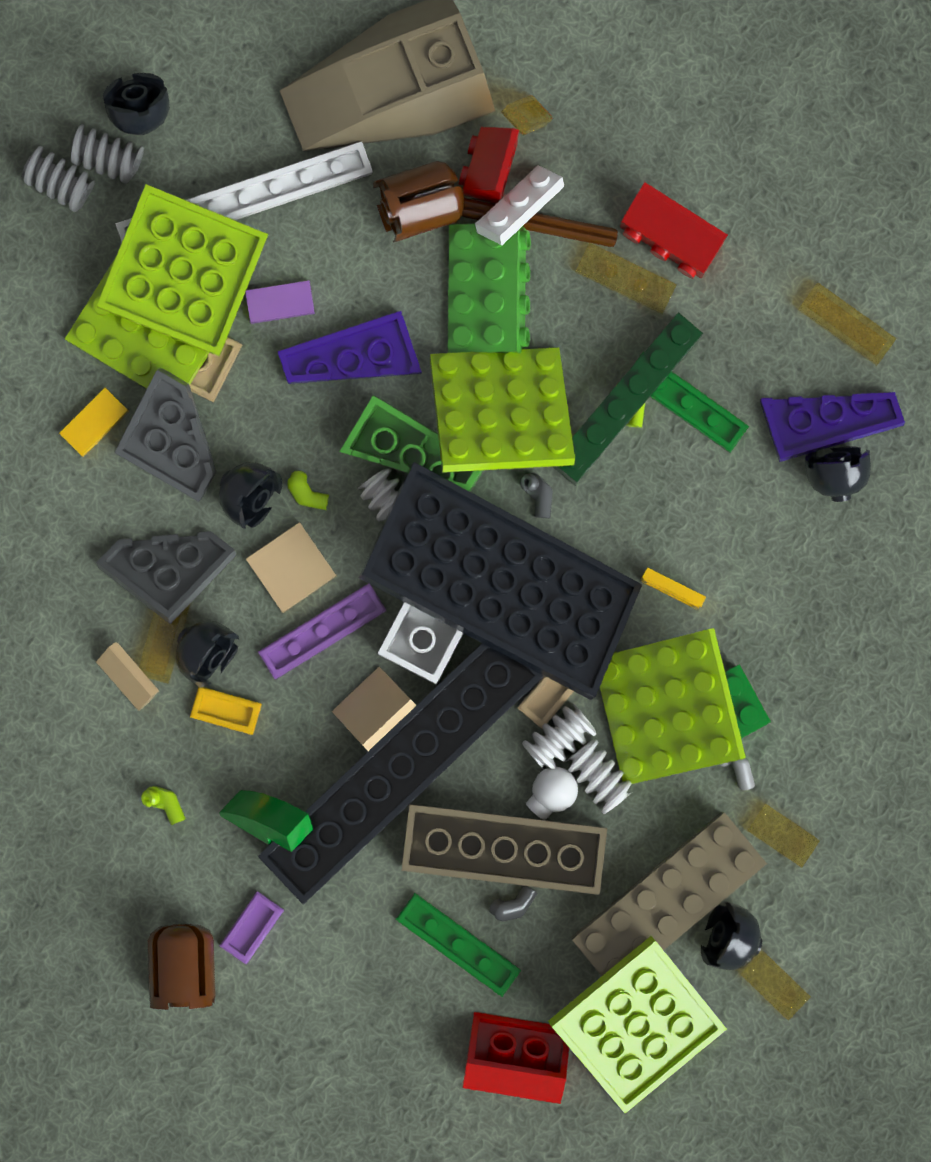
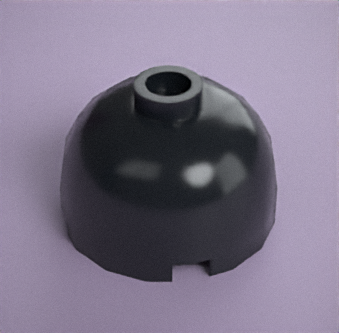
[103,73,170,135]
[805,446,871,502]
[219,462,282,529]
[176,620,239,688]
[701,902,762,970]

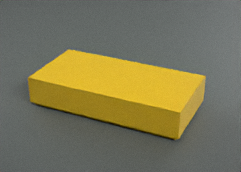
[59,388,129,457]
[640,567,706,609]
[190,687,262,735]

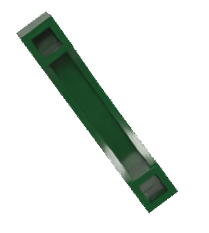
[552,312,703,486]

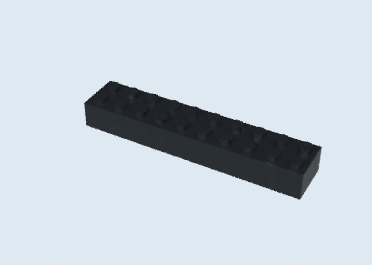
[258,643,544,905]

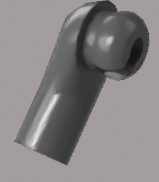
[520,473,553,519]
[490,886,538,921]

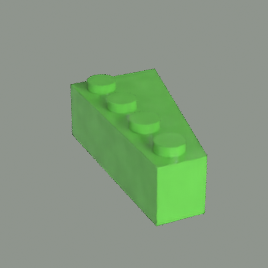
[339,395,484,491]

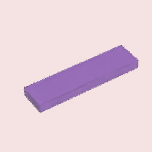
[258,583,386,680]

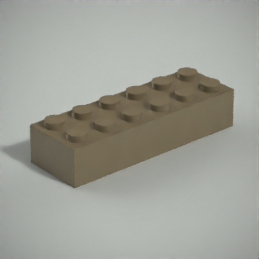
[401,804,607,895]
[571,812,767,976]

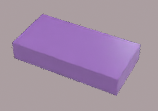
[246,281,315,324]
[219,891,284,964]

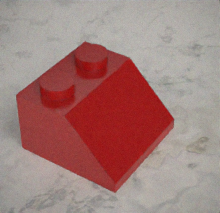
[459,127,519,204]

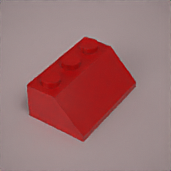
[620,182,728,279]
[462,1012,569,1104]

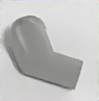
[720,758,755,790]

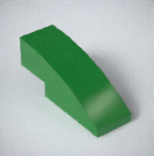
[219,790,313,852]

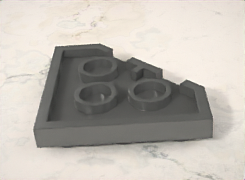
[115,367,217,502]
[96,531,236,624]

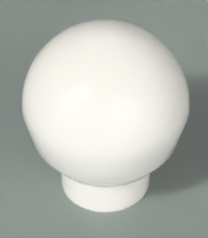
[526,767,578,820]

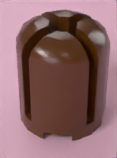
[373,161,464,243]
[147,924,215,1010]

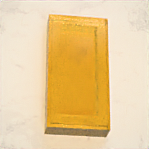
[501,95,553,136]
[747,804,820,868]
[740,951,811,1021]

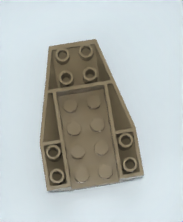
[280,0,495,151]

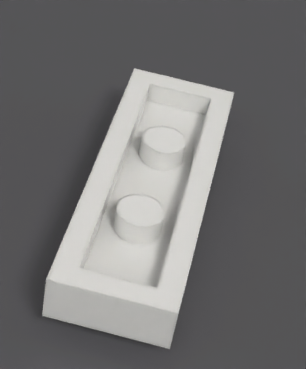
[475,165,564,245]

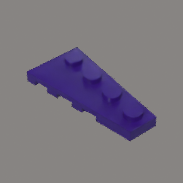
[278,311,422,384]
[760,392,905,462]

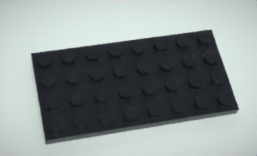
[358,462,642,700]

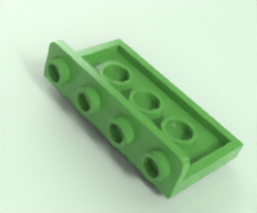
[448,224,531,353]

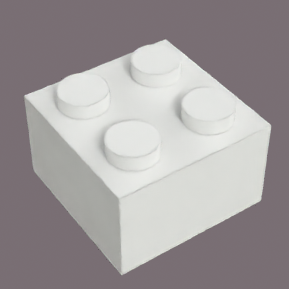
[378,602,463,685]

